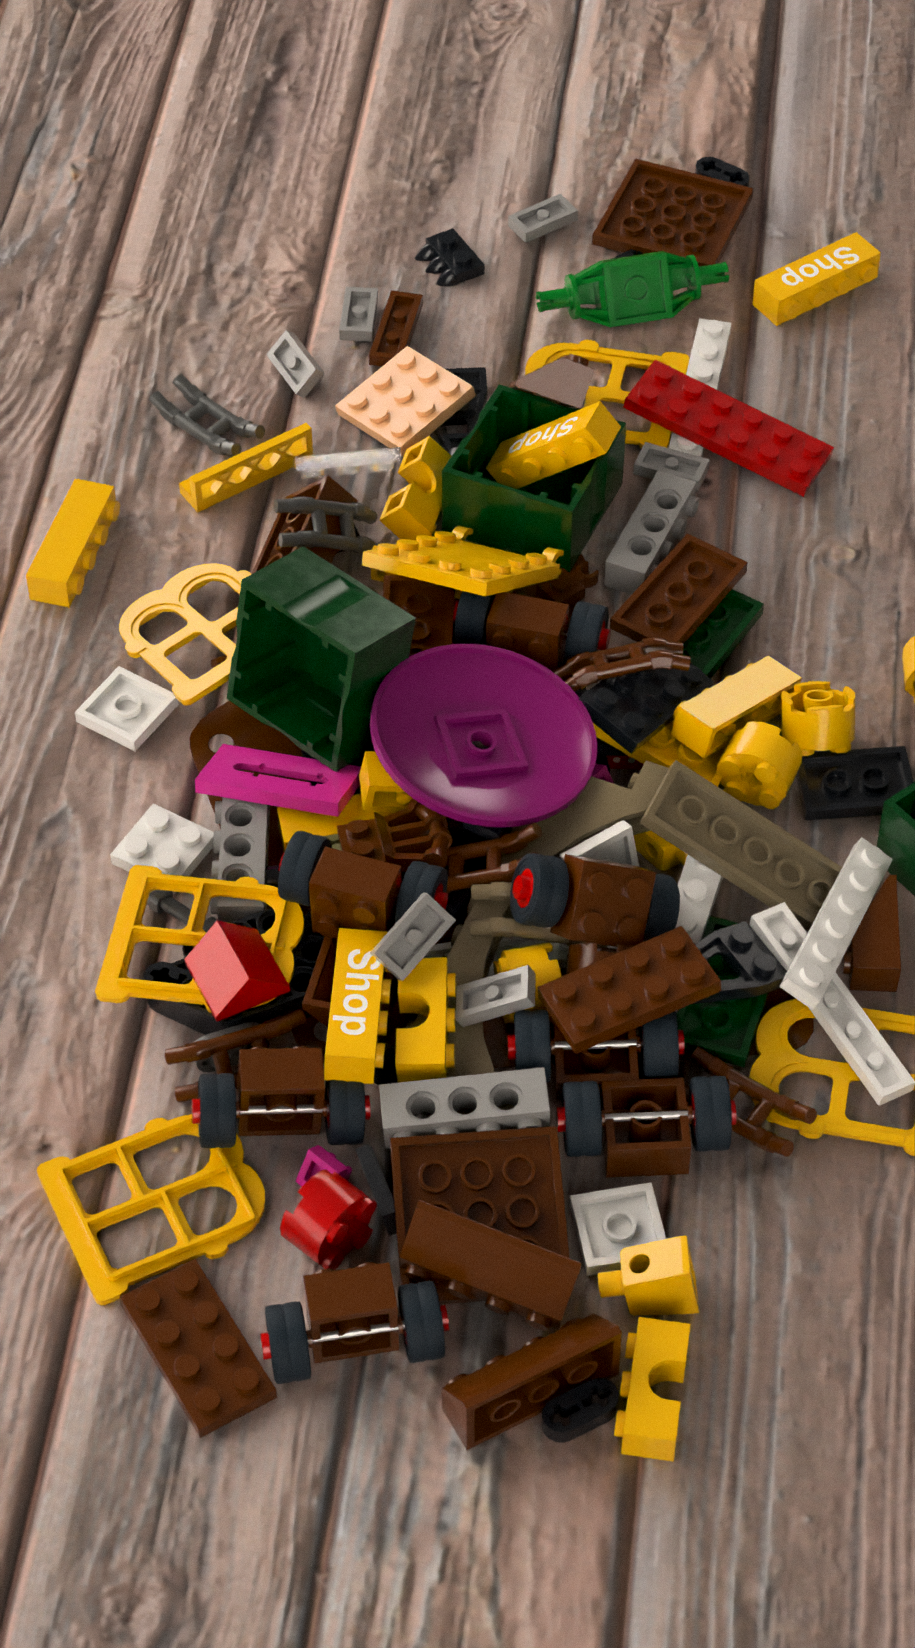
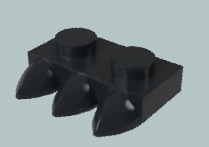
[415,228,485,286]

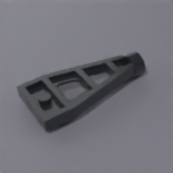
[434,367,487,456]
[693,921,787,1004]

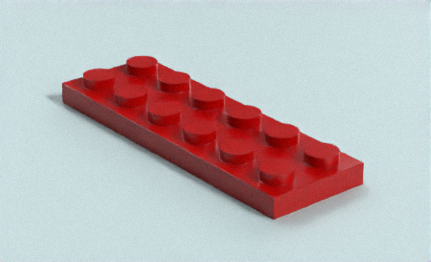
[623,360,834,497]

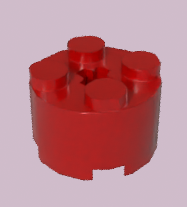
[280,1169,377,1270]

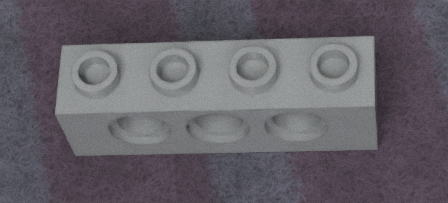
[604,470,700,594]
[210,797,270,923]
[379,1067,550,1148]

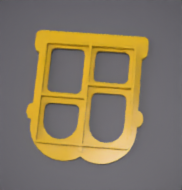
[525,340,690,449]
[119,563,251,706]
[95,865,304,1013]
[749,999,915,1156]
[37,1114,266,1305]

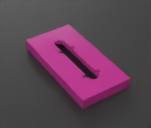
[195,744,361,817]

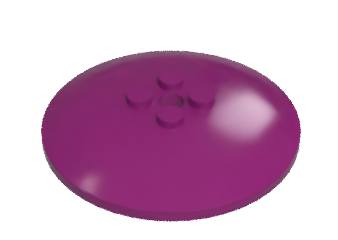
[370,644,597,827]

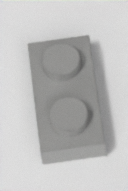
[508,194,578,243]
[339,287,378,342]
[267,330,325,398]
[633,442,710,492]
[370,892,456,981]
[455,965,536,1027]

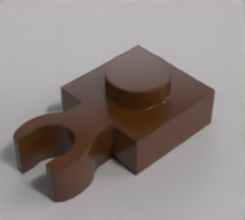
[535,561,599,607]

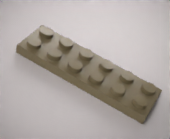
[640,760,842,931]

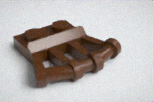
[337,799,452,872]

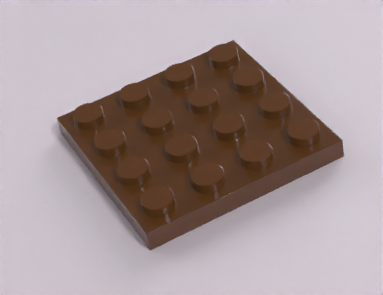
[592,158,754,267]
[390,1126,570,1305]

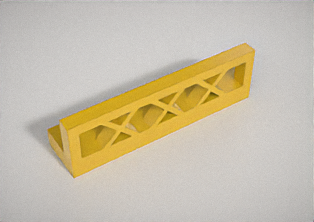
[179,423,313,513]

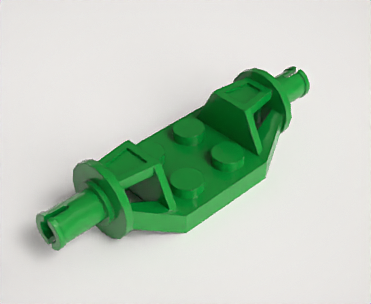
[536,251,729,328]

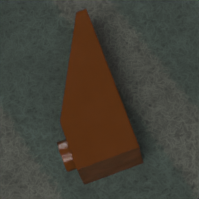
[842,875,901,992]

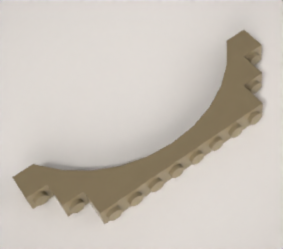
[405,761,669,1115]

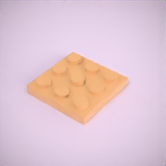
[335,346,476,457]

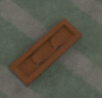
[369,290,423,367]

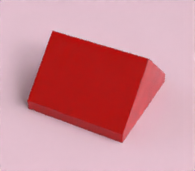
[184,920,290,1022]

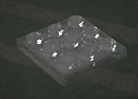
[292,447,401,480]

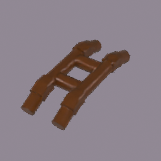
[553,637,691,692]
[445,823,542,894]
[165,1009,311,1103]
[684,1046,817,1157]

